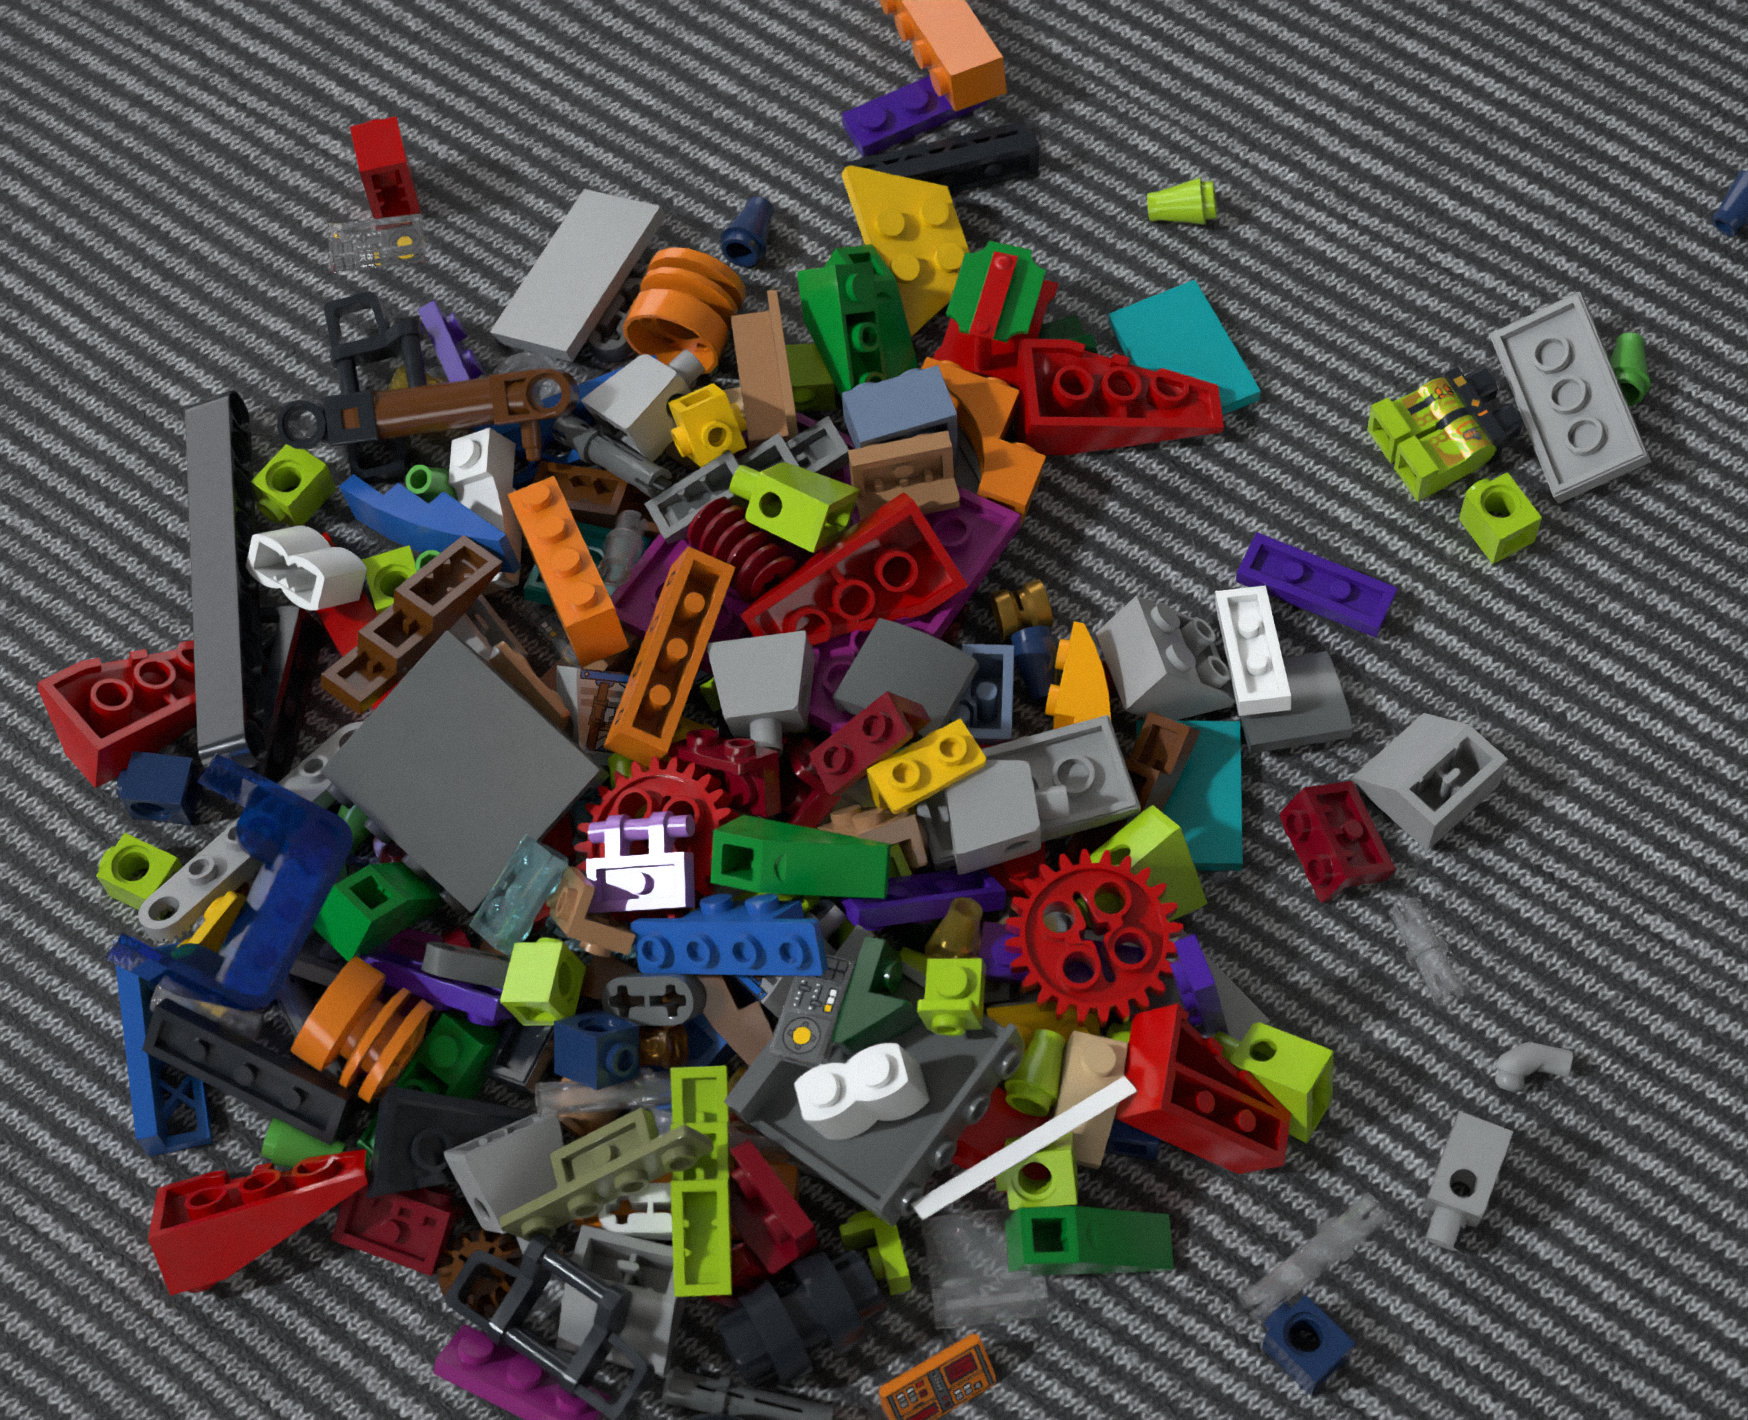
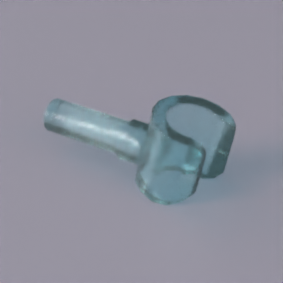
[570,795,600,847]

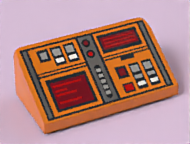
[879,1333,996,1420]

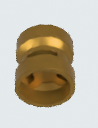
[990,579,1053,641]

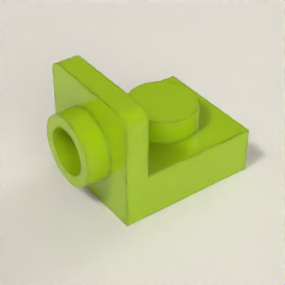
[917,958,986,1036]
[839,1210,912,1295]

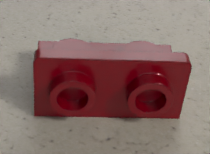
[809,691,931,796]
[668,729,781,818]
[778,732,842,829]
[1279,781,1396,903]
[729,1138,818,1276]
[331,1170,467,1276]

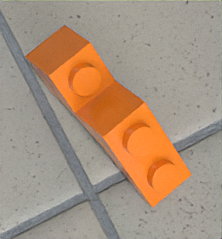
[921,357,1046,528]

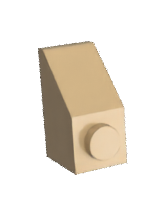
[1049,1031,1128,1169]

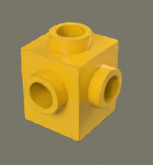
[668,383,747,467]

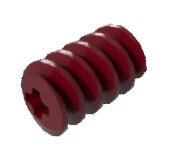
[687,496,797,604]

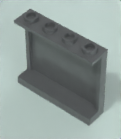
[320,630,610,916]
[724,925,1026,1227]

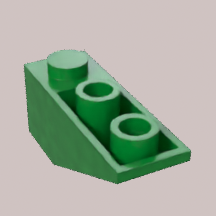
[824,244,919,380]
[797,261,887,398]
[711,815,891,899]
[312,862,447,962]
[356,1012,502,1157]
[1005,1206,1174,1276]

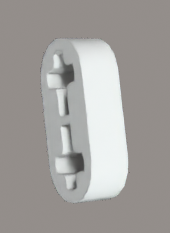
[598,1183,672,1240]

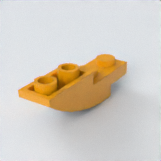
[1045,621,1111,836]

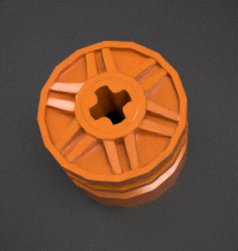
[623,247,746,375]
[291,956,434,1104]

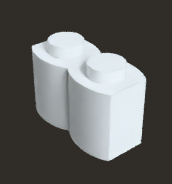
[246,526,367,610]
[794,1043,930,1140]

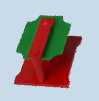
[933,241,1059,385]

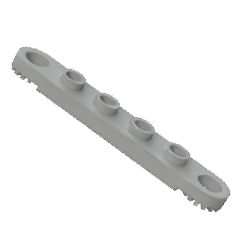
[138,722,363,943]

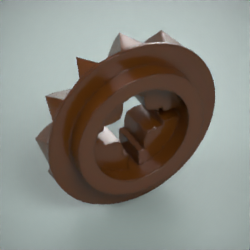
[437,1228,523,1316]

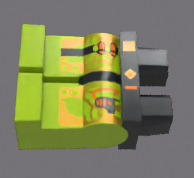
[1367,367,1523,502]

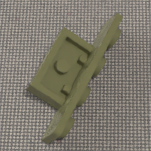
[499,1107,714,1242]

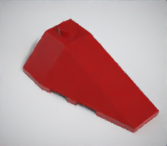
[1014,339,1224,455]
[739,492,968,645]
[37,640,267,789]
[148,1149,369,1296]

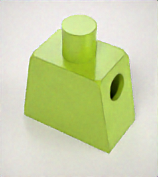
[729,462,861,553]
[1075,805,1207,929]
[1213,1022,1333,1143]

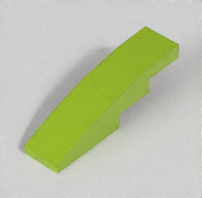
[671,1066,732,1297]

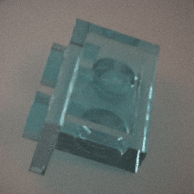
[469,834,568,957]

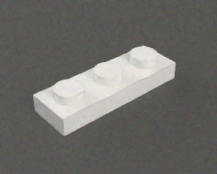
[1215,585,1291,716]

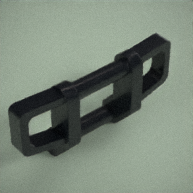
[324,292,427,485]
[445,1233,655,1420]

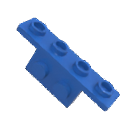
[631,894,828,976]

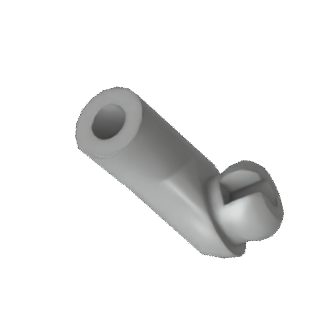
[1495,1042,1573,1091]

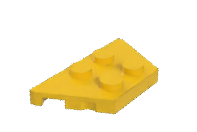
[841,166,970,338]

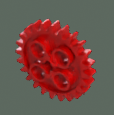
[574,756,740,924]
[1005,849,1183,1028]

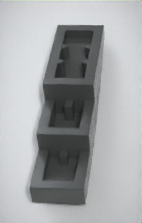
[645,416,849,544]

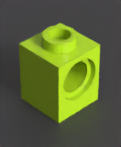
[785,343,836,412]
[251,444,336,527]
[1459,472,1542,564]
[361,545,417,615]
[96,832,183,921]
[500,938,586,1026]
[995,1132,1079,1210]

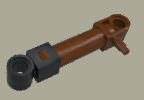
[277,368,579,462]

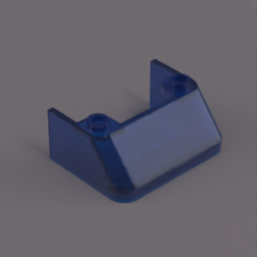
[104,753,353,1012]

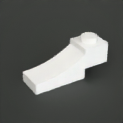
[448,428,522,596]

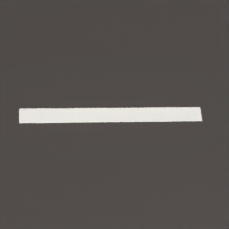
[911,1076,1137,1220]

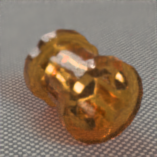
[639,1024,689,1071]

